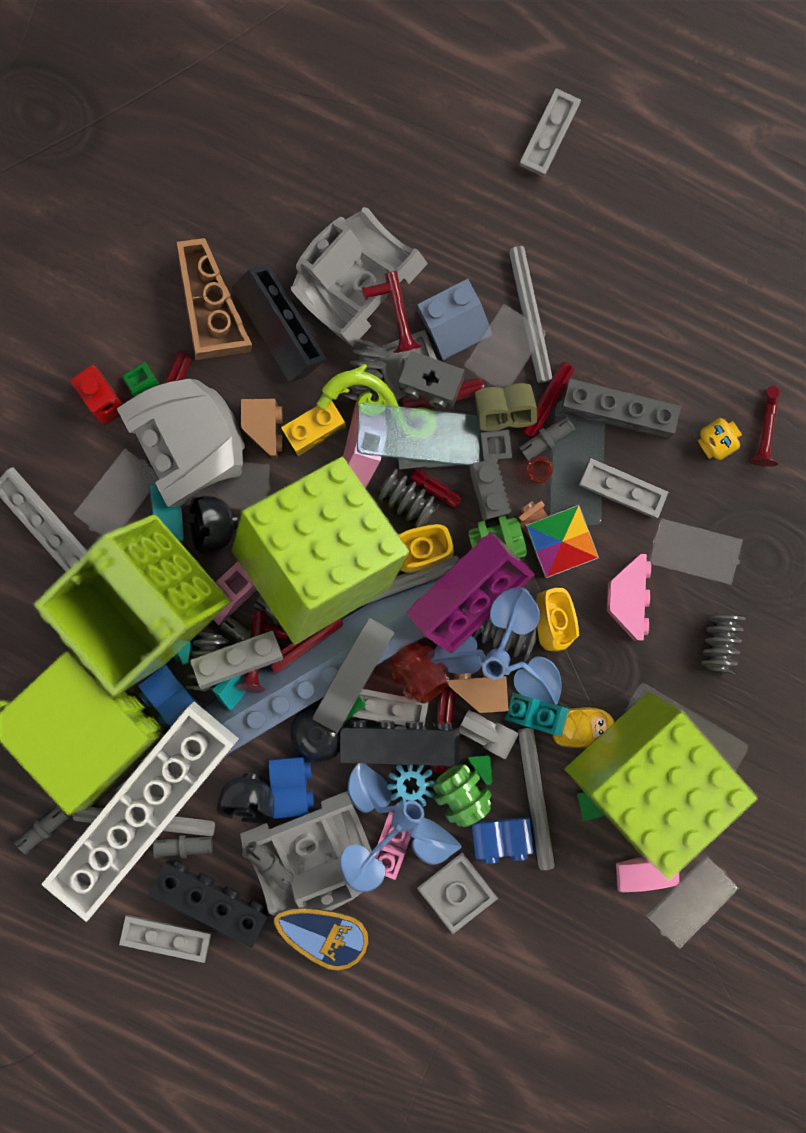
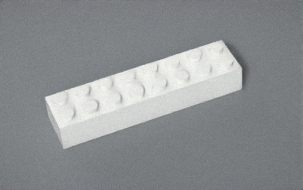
[41,702,239,922]

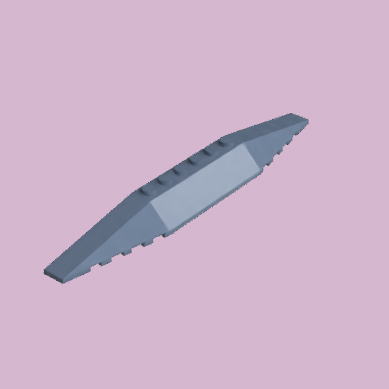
[117,578,440,791]

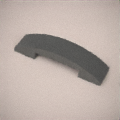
[396,430,512,470]
[313,618,395,733]

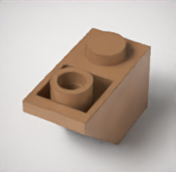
[241,399,283,459]
[448,672,509,713]

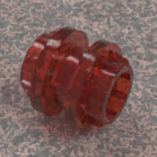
[389,642,449,704]

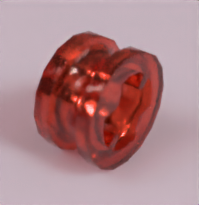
[527,456,553,483]

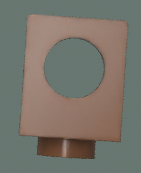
[517,501,548,539]

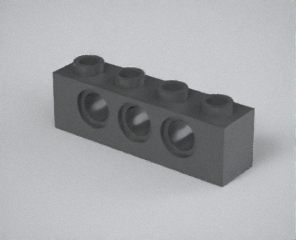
[560,379,681,439]

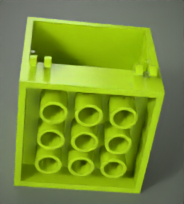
[231,456,409,645]
[34,514,232,696]
[0,651,165,815]
[564,691,758,880]

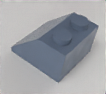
[417,279,493,361]

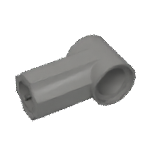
[460,710,519,759]

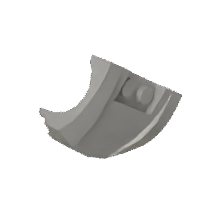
[291,207,428,347]
[117,379,245,507]
[240,791,372,915]

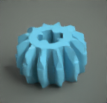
[387,764,434,807]

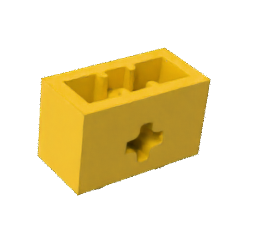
[281,401,346,456]

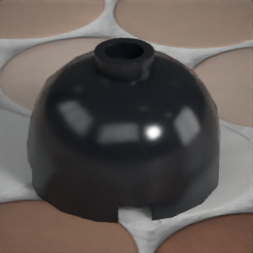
[190,496,238,553]
[290,705,345,763]
[216,773,274,823]

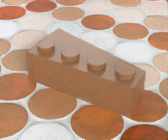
[177,238,252,360]

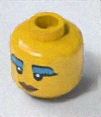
[697,418,742,460]

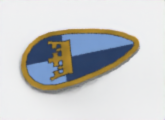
[273,907,368,971]

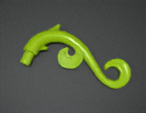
[316,364,437,439]

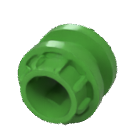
[468,515,527,558]
[433,764,491,827]

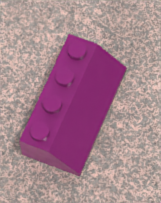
[406,532,535,654]

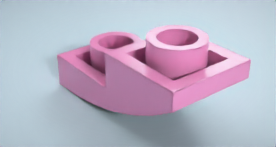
[374,812,411,880]
[616,857,680,892]

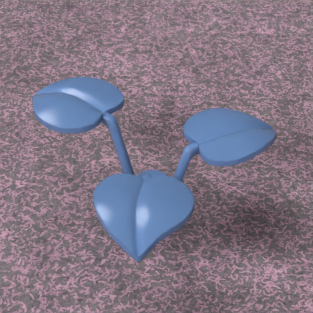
[429,587,562,705]
[340,763,461,892]

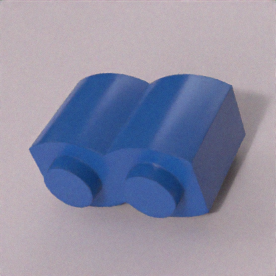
[139,664,202,730]
[269,757,314,818]
[472,817,533,864]

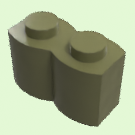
[475,383,537,431]

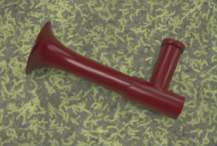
[362,271,422,353]
[748,386,781,467]
[235,611,288,693]

